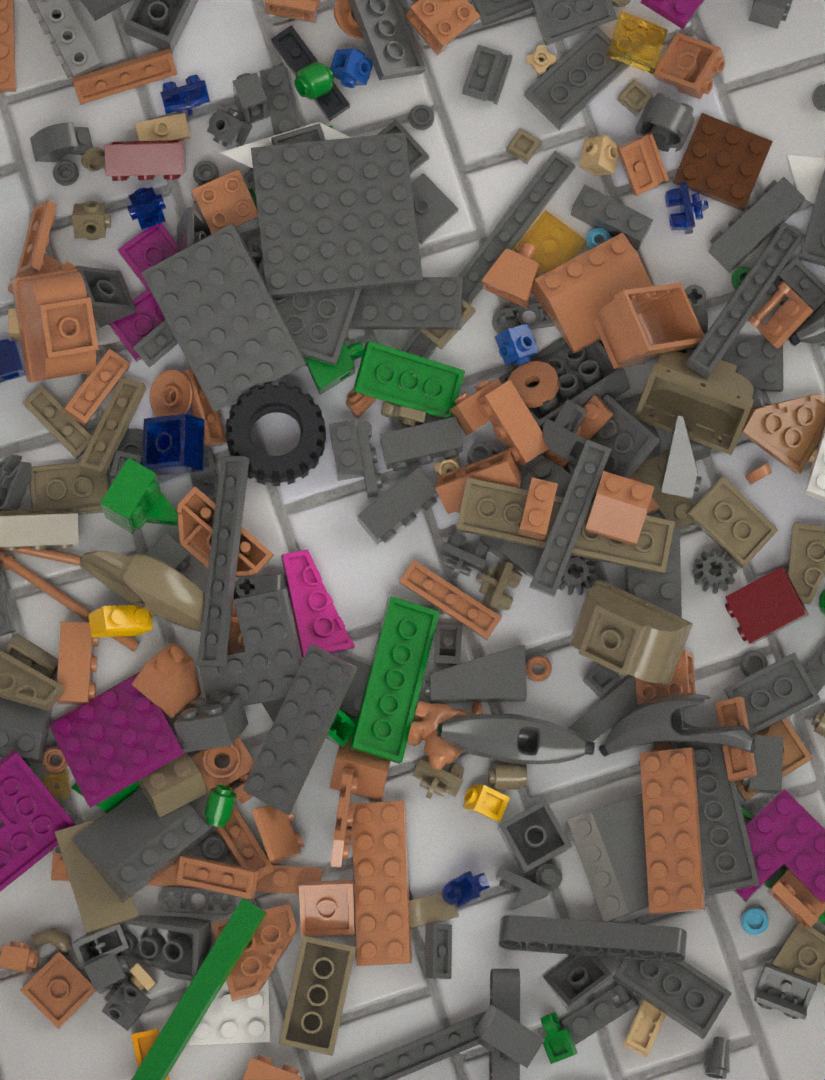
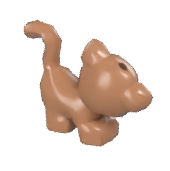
[407,701,483,770]

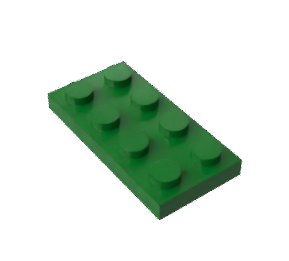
[352,341,465,419]

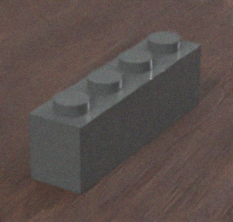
[709,177,805,273]

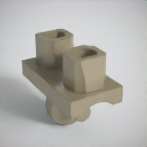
[476,561,522,610]
[413,756,464,799]

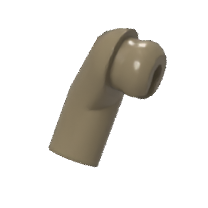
[31,928,71,953]

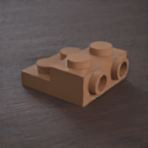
[653,32,725,99]
[0,941,40,974]

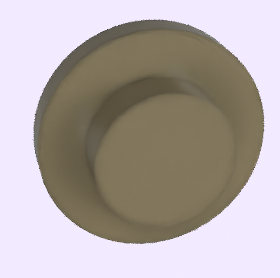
[81,147,105,171]

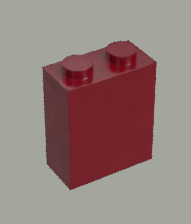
[725,567,809,644]

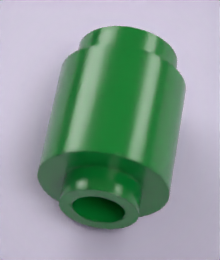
[204,785,236,827]

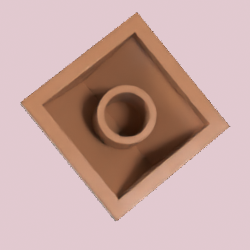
[330,738,391,801]

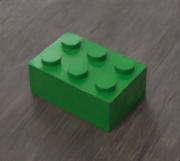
[100,457,162,534]

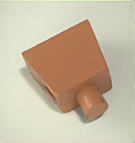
[482,242,540,309]

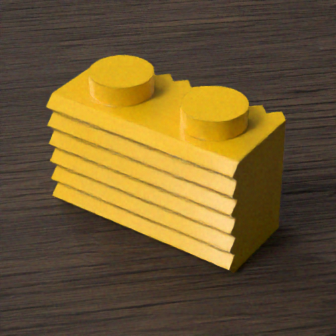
[88,604,153,638]

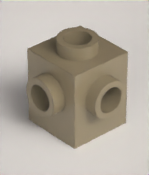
[72,201,111,240]

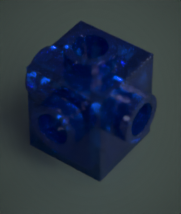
[127,187,166,230]

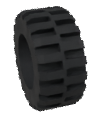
[225,382,326,486]

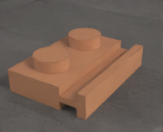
[616,132,669,196]

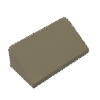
[4,634,58,679]

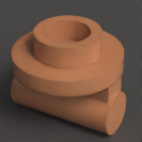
[346,389,376,419]

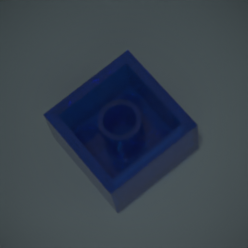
[142,414,205,475]

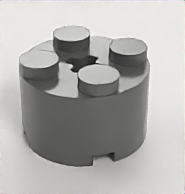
[635,93,694,152]

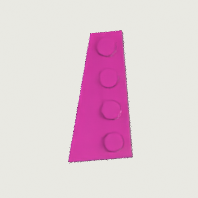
[281,550,355,658]

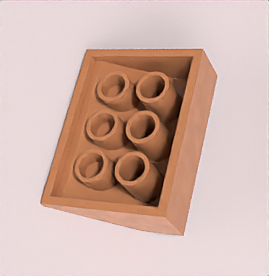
[533,232,653,353]

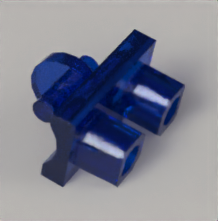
[160,74,210,117]
[665,182,709,235]
[442,871,490,907]

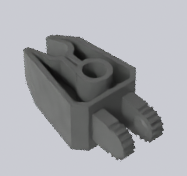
[0,454,32,510]

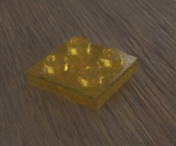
[606,11,668,74]
[514,210,586,274]

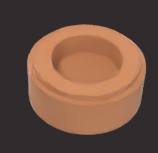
[745,463,772,484]

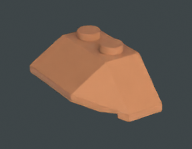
[177,486,274,577]

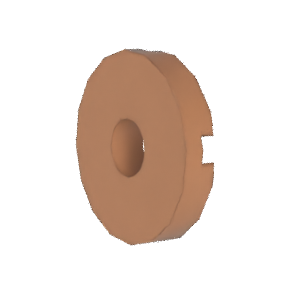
[508,361,560,408]

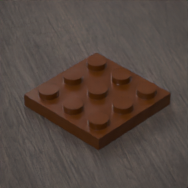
[673,113,773,212]

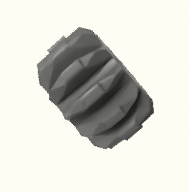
[692,549,737,594]
[558,556,597,595]

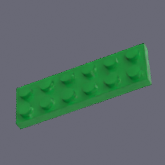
[349,596,440,764]

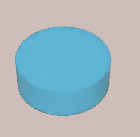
[741,908,769,935]

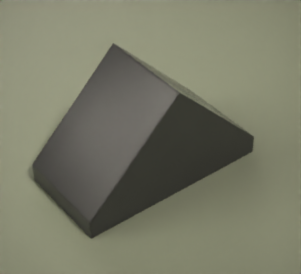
[70,924,129,969]

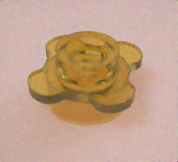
[43,772,71,799]

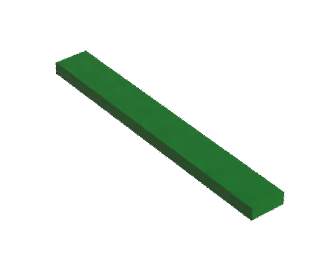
[131,898,267,1080]

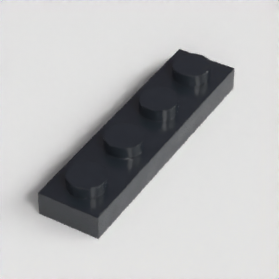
[271,25,350,122]

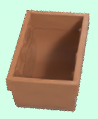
[11,268,99,383]
[594,283,704,369]

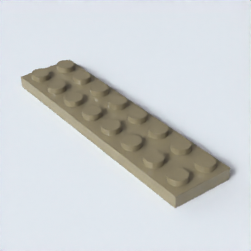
[456,477,675,574]

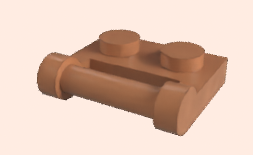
[748,281,814,349]

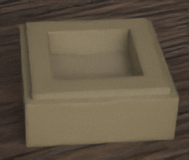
[617,79,653,116]
[506,128,541,164]

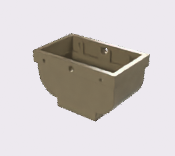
[634,348,754,455]
[569,580,693,686]

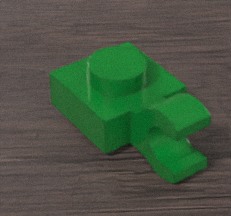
[540,1012,578,1064]

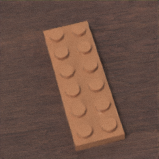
[640,747,705,915]
[352,801,412,966]

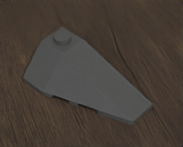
[120,915,211,981]

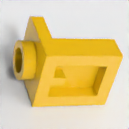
[463,784,510,822]

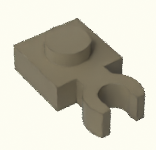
[381,402,426,427]

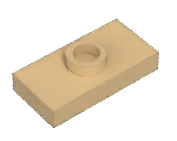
[135,113,191,141]
[622,999,666,1058]

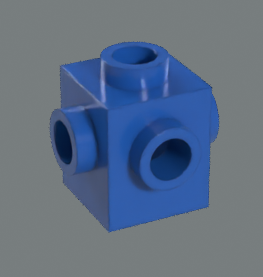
[330,48,373,88]
[495,323,539,367]

